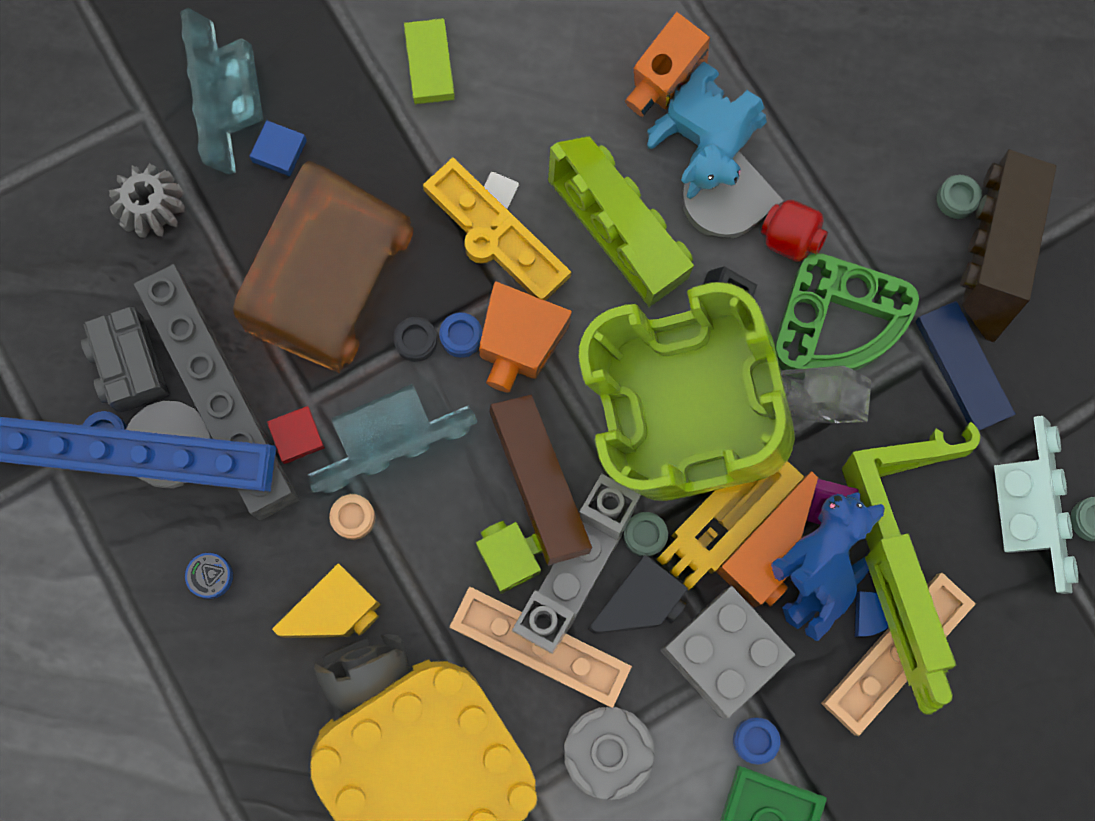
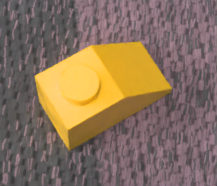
[272,563,381,638]

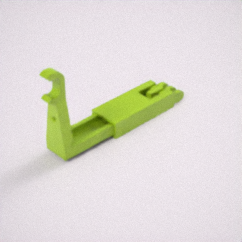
[842,422,980,715]

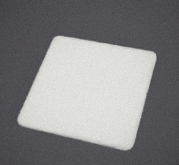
[484,172,519,209]

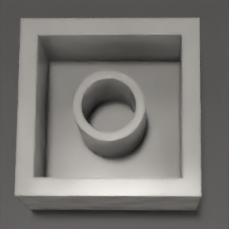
[660,586,795,718]

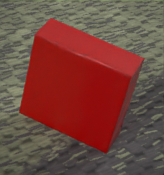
[267,406,325,464]

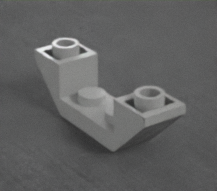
[512,473,641,654]

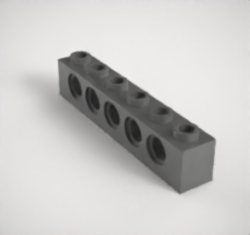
[134,264,300,521]

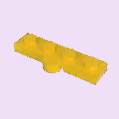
[423,157,571,301]

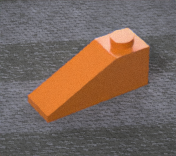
[715,471,818,608]

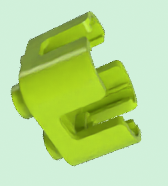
[579,283,795,501]

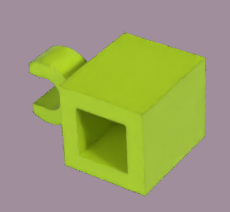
[476,521,542,594]

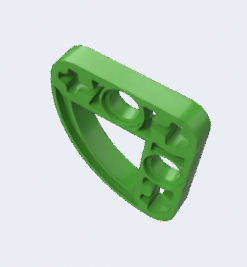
[774,253,919,377]

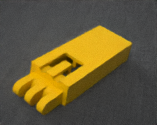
[656,461,804,591]

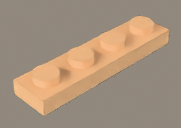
[821,573,976,736]
[449,586,632,708]

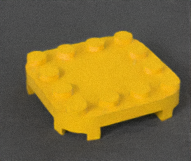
[311,659,537,821]

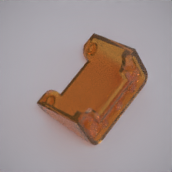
[233,161,414,373]

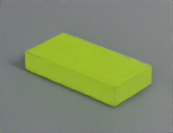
[404,19,455,104]

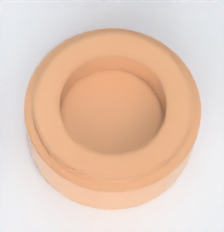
[330,494,375,540]

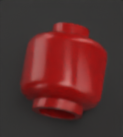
[761,199,828,262]

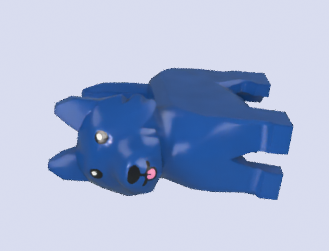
[771,492,884,641]

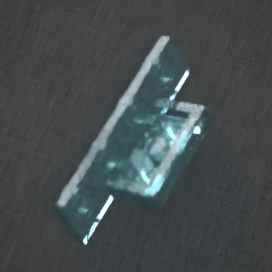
[181,8,263,174]
[308,384,478,493]

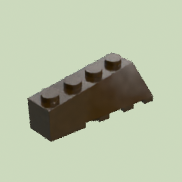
[960,149,1057,342]

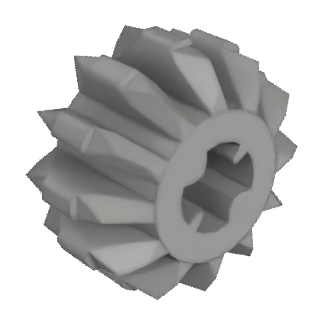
[109,163,185,238]

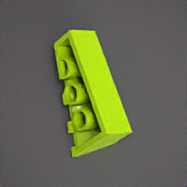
[548,136,694,307]

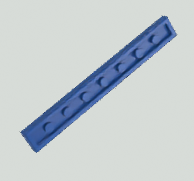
[0,417,276,492]

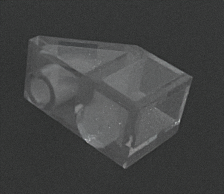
[781,365,871,423]

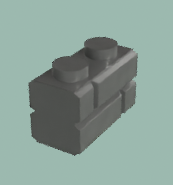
[81,307,169,412]

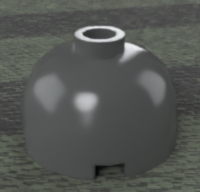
[314,634,410,713]

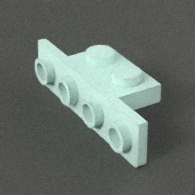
[994,416,1078,594]

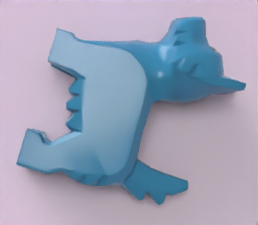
[647,61,767,199]

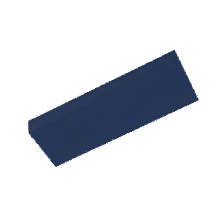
[915,301,1015,431]

